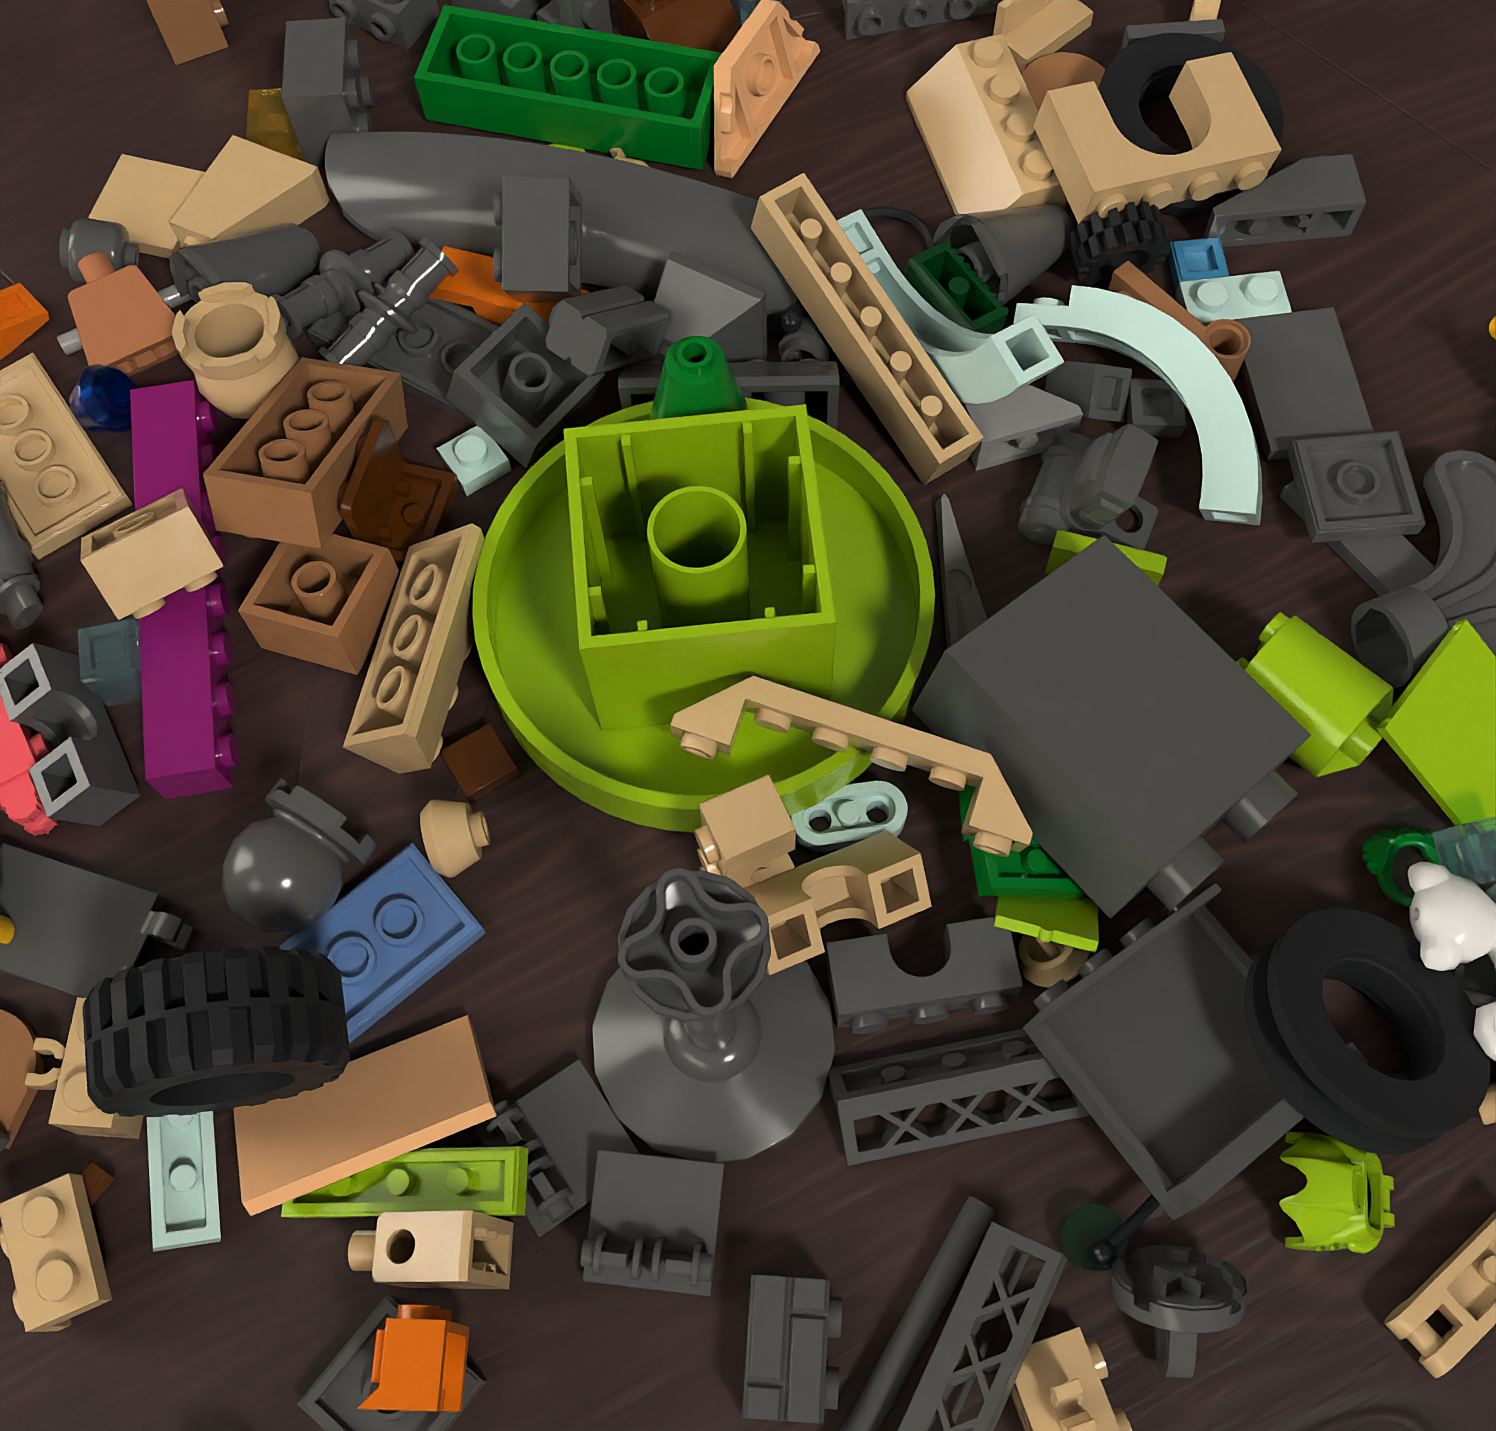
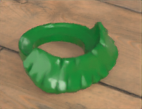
[1361,827,1464,910]

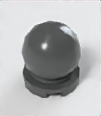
[222,778,377,933]

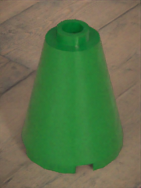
[649,336,750,420]

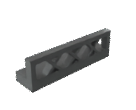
[828,1029,1090,1166]
[898,1222,1068,1431]

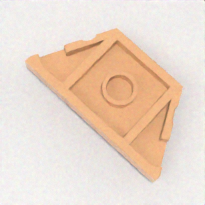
[714,0,820,178]

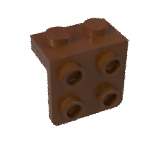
[337,418,460,570]

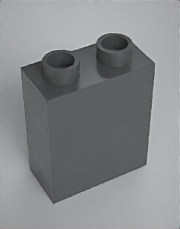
[912,535,1311,919]

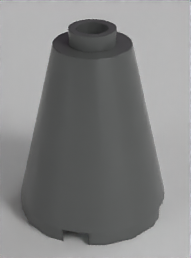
[932,204,1074,306]
[169,223,320,304]

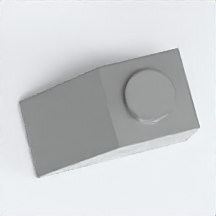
[960,384,1083,471]

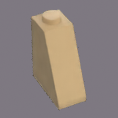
[169,135,330,248]

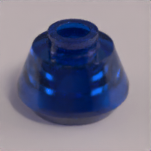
[69,364,138,433]

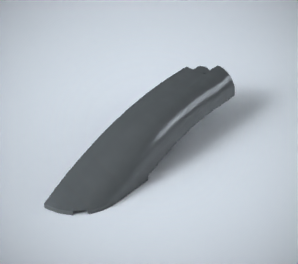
[325,131,798,337]

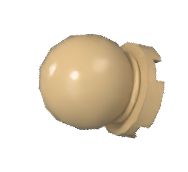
[172,282,299,419]

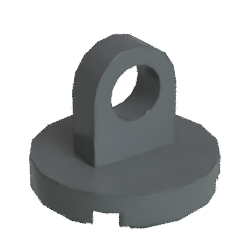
[1110,1244,1248,1378]

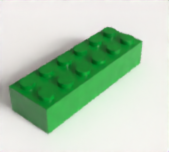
[414,5,722,170]

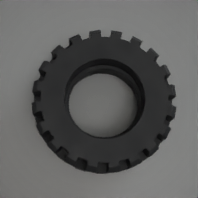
[82,946,350,1117]

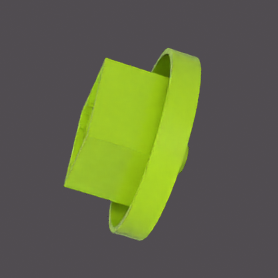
[472,397,935,833]

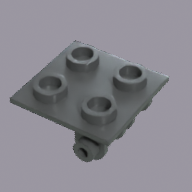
[474,1059,640,1237]
[580,1149,724,1296]

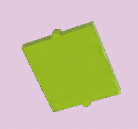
[994,896,1099,953]

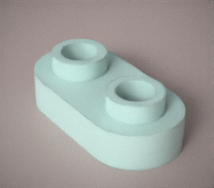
[791,781,908,852]

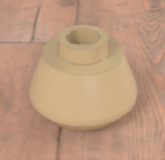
[420,800,490,878]

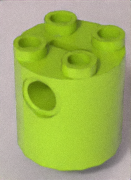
[1236,612,1394,777]

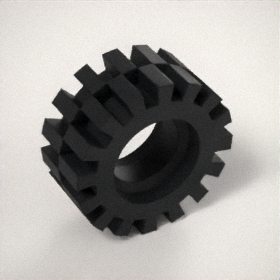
[1069,201,1171,287]

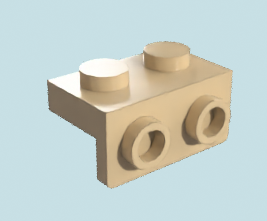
[0,1173,112,1332]

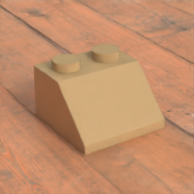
[81,487,224,620]

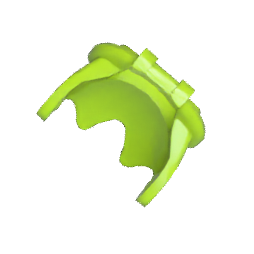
[1279,1132,1395,1254]

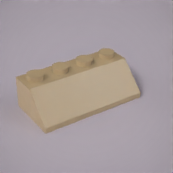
[906,34,1067,215]
[343,523,485,774]

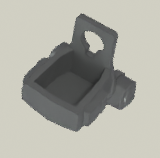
[1017,424,1158,550]

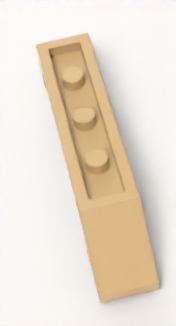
[670,676,1033,857]

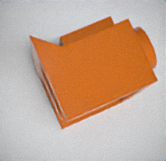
[357,1305,470,1412]

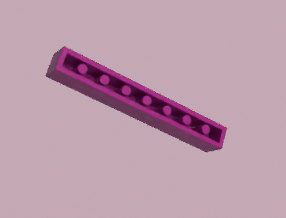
[130,380,240,799]

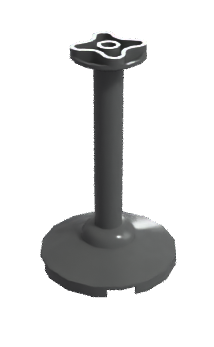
[592,868,835,1163]

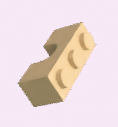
[694,774,796,888]
[744,831,932,975]

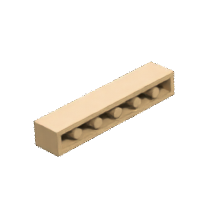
[751,173,984,485]

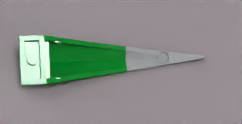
[935,494,1086,897]

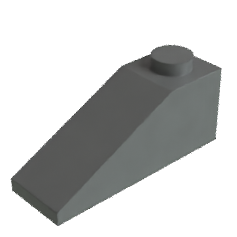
[1202,154,1367,247]

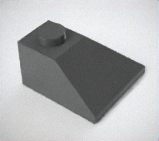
[649,251,767,363]

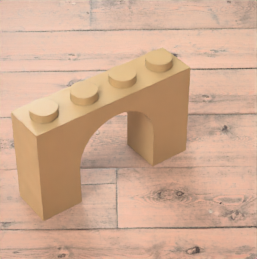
[1033,52,1282,224]

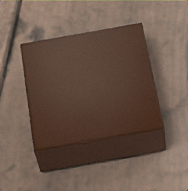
[440,723,520,803]

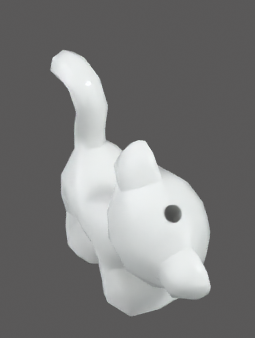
[1408,862,1496,1062]

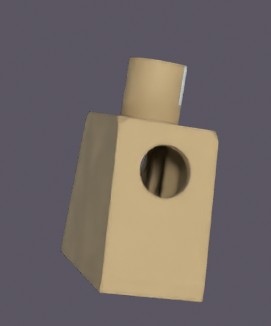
[348,1210,514,1289]

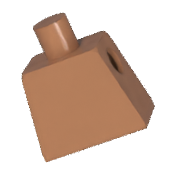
[67,252,179,387]

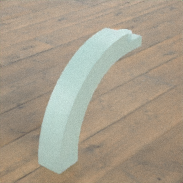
[837,209,1064,404]
[1013,285,1263,525]

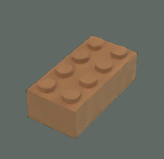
[203,357,408,549]

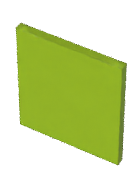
[1376,619,1496,851]

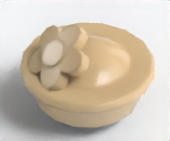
[1019,934,1090,988]

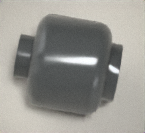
[59,217,140,284]

